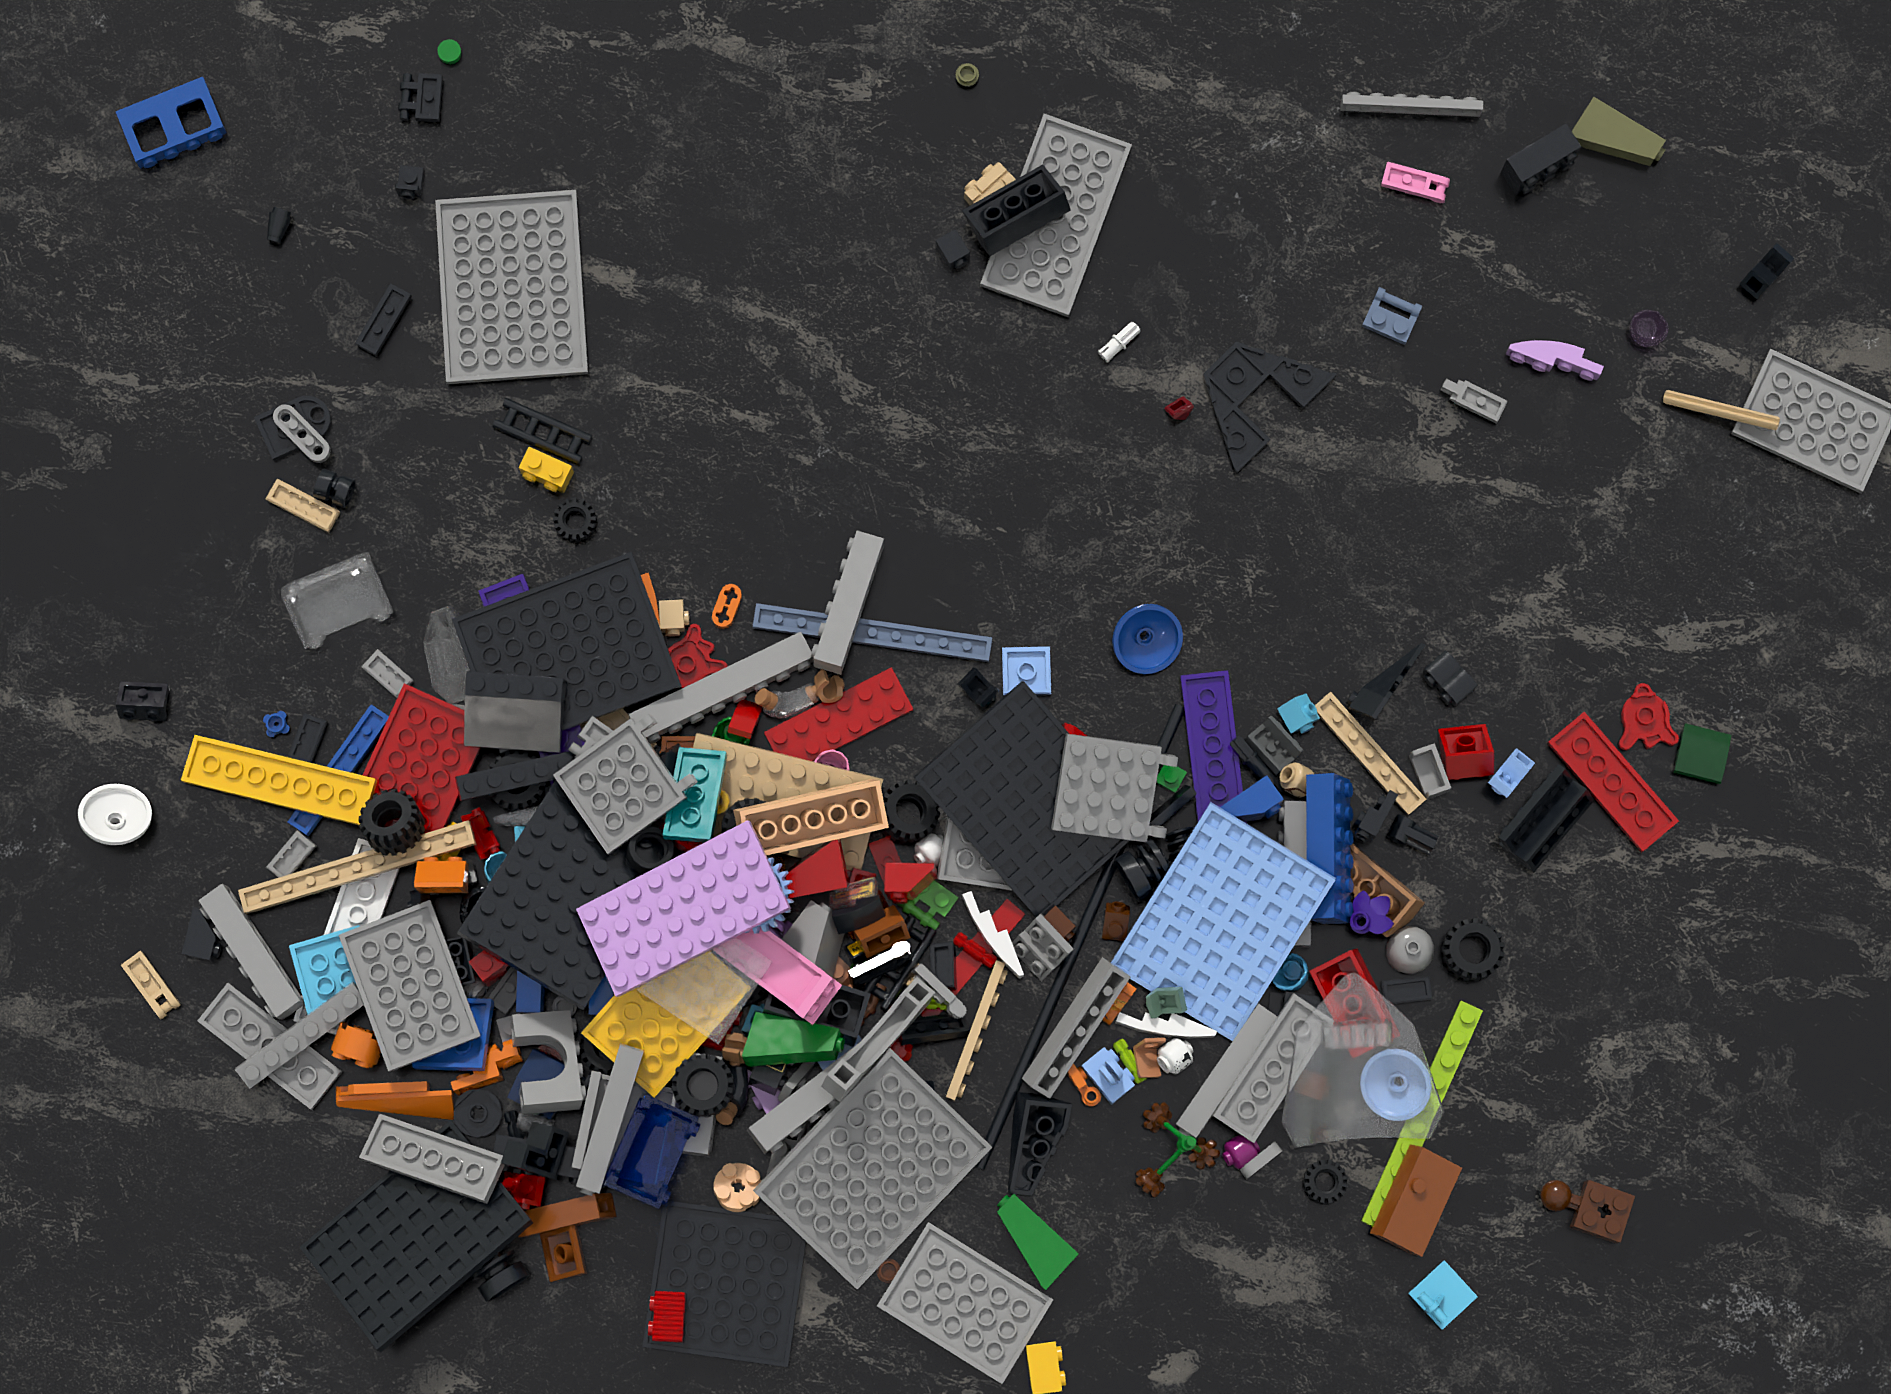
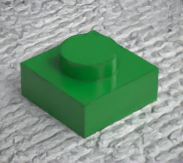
[1156,765,1187,794]

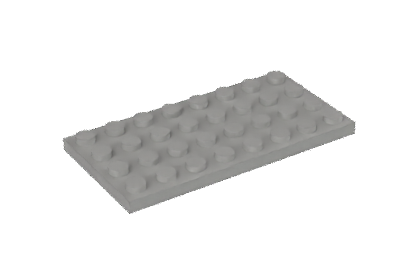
[980,114,1132,317]

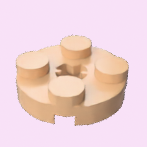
[714,1163,761,1212]

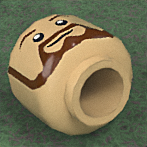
[1280,762,1314,798]

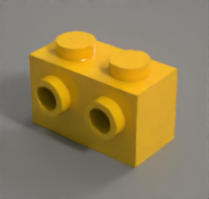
[519,447,574,493]
[1026,1341,1066,1394]

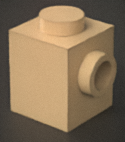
[659,600,689,637]

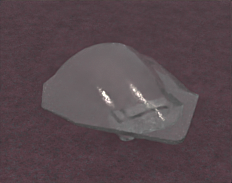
[1281,972,1444,1147]

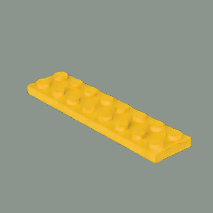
[181,735,377,825]

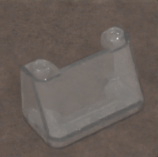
[281,552,393,649]

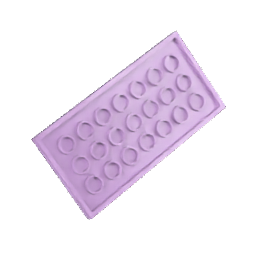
[576,820,791,997]

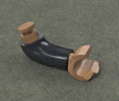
[716,1032,749,1125]

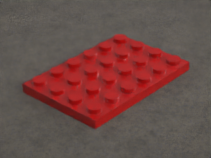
[362,683,481,835]

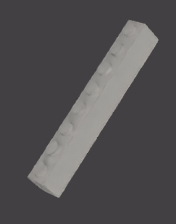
[629,632,814,744]

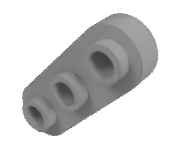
[273,405,331,463]

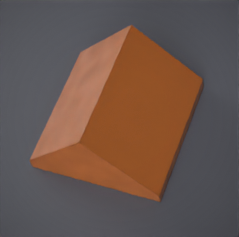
[540,1225,587,1282]

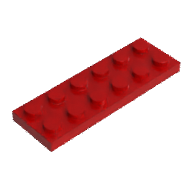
[764,667,914,762]
[1547,712,1679,853]

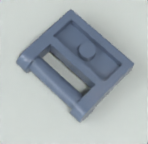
[1362,287,1422,345]

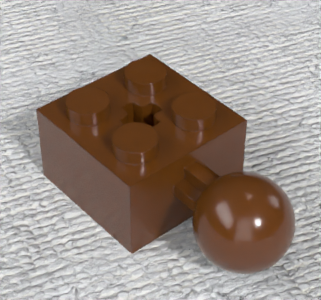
[1540,1180,1635,1244]

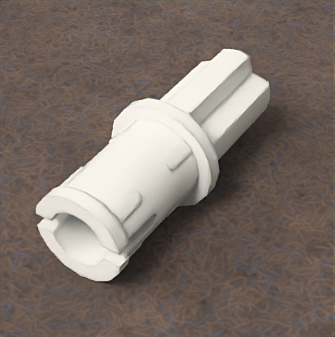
[1098,322,1140,363]

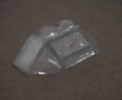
[423,606,470,704]

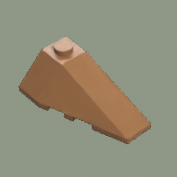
[1351,844,1425,937]

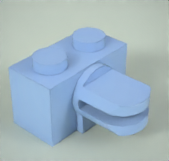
[1081,1047,1135,1105]

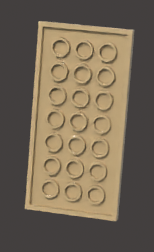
[693,733,884,871]

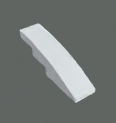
[962,891,1024,979]
[1115,1012,1217,1039]

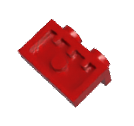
[502,1172,545,1210]

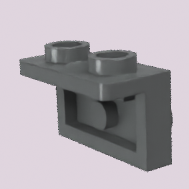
[1244,716,1303,775]

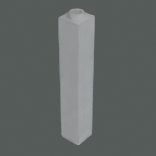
[1176,1004,1277,1139]
[576,1043,644,1196]

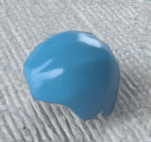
[1272,953,1308,992]

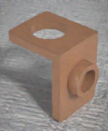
[1133,1038,1166,1078]

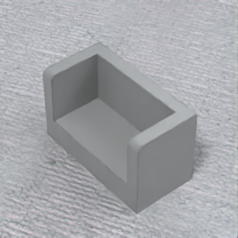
[1409,743,1451,800]

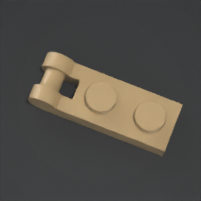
[121,951,181,1020]

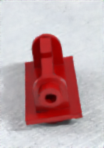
[461,808,500,860]

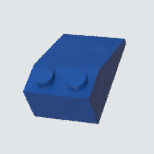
[1220,776,1283,822]

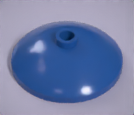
[1112,604,1183,674]

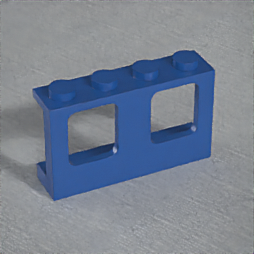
[115,77,227,168]

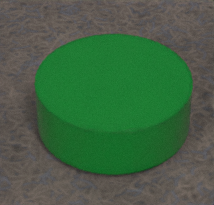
[438,39,462,64]

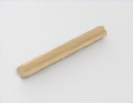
[1663,390,1780,430]

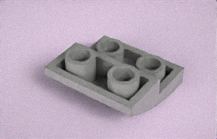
[1012,914,1074,982]

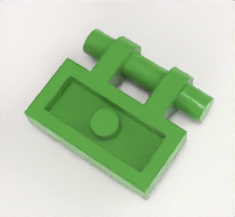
[898,880,959,930]

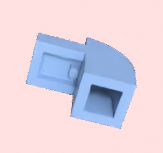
[1488,748,1535,798]

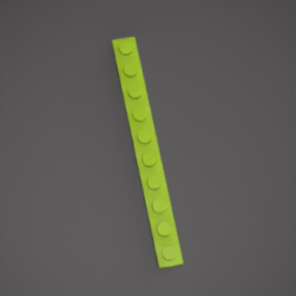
[1361,1001,1483,1227]

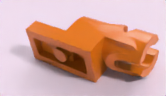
[451,1039,523,1096]

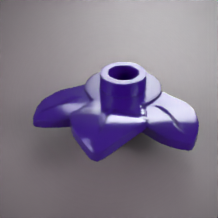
[1350,890,1394,934]

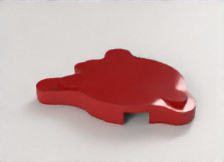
[668,624,728,688]
[1618,683,1679,751]

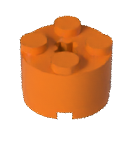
[331,1022,381,1068]

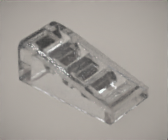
[493,806,539,827]

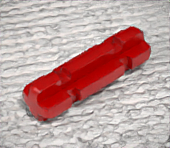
[953,932,997,968]

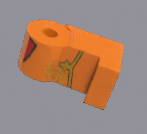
[1102,982,1137,1026]

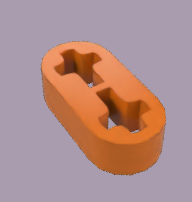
[712,584,742,629]

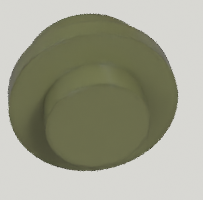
[956,63,979,87]

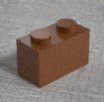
[853,905,910,958]

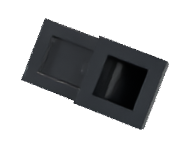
[1740,243,1795,299]

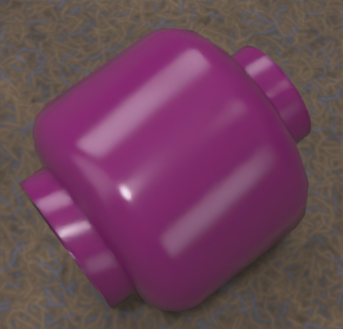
[1222,1134,1260,1169]

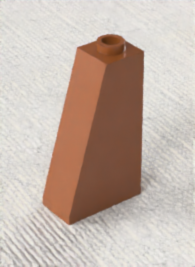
[518,1193,617,1238]

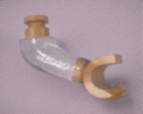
[755,669,844,719]

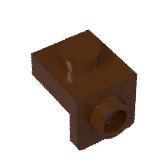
[1102,901,1130,941]

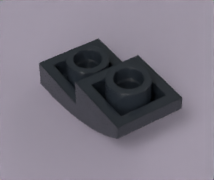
[832,895,886,935]

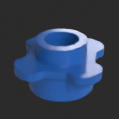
[263,711,290,737]

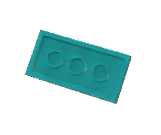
[663,747,728,843]

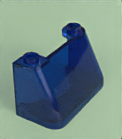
[603,1093,701,1209]

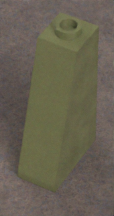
[1572,97,1666,166]

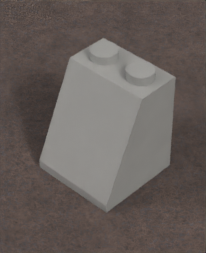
[781,900,844,978]

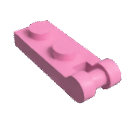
[1381,162,1450,203]

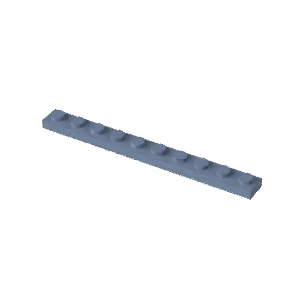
[753,603,992,662]

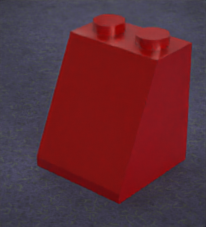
[785,839,849,898]

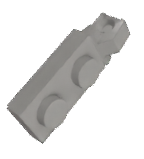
[1440,379,1508,424]

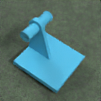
[1408,1260,1478,1330]

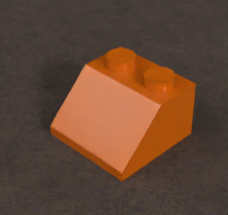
[414,857,469,893]

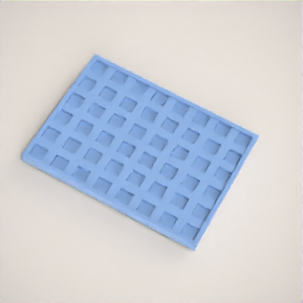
[1111,802,1336,1041]

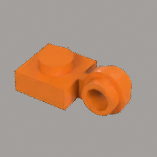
[1067,1064,1101,1106]

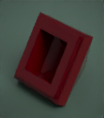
[1164,396,1194,420]

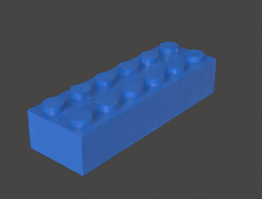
[1306,773,1354,924]

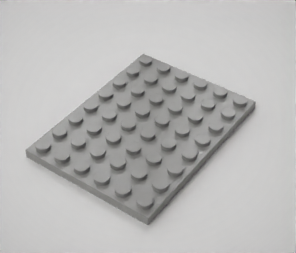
[435,190,588,384]
[753,1048,992,1289]

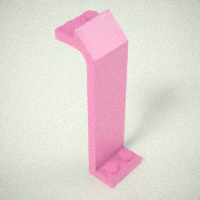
[712,926,842,1025]

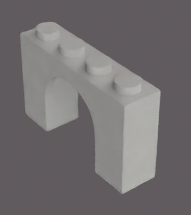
[510,1010,586,1114]

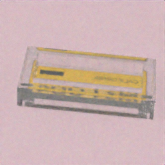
[829,877,878,910]

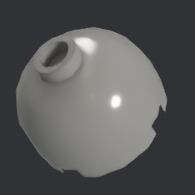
[1386,926,1434,975]

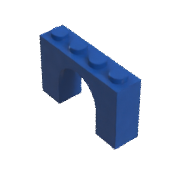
[516,971,615,1015]

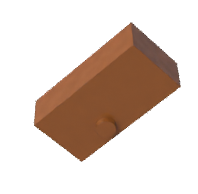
[1370,1144,1462,1257]

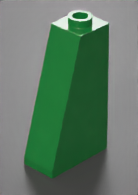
[742,1012,845,1066]
[997,1194,1079,1291]

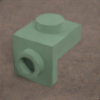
[1146,987,1187,1018]

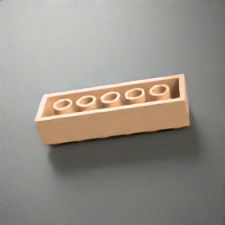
[733,779,889,855]

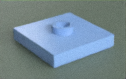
[1002,647,1051,696]

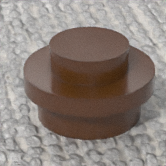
[876,1259,900,1283]

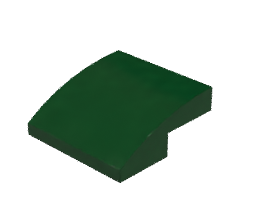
[1674,723,1732,784]

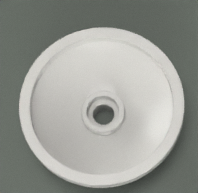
[78,784,152,845]

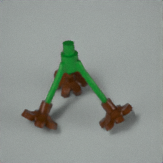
[1136,1102,1220,1197]

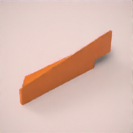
[336,1081,454,1120]

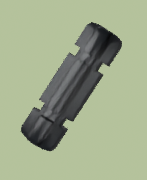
[504,1110,524,1139]

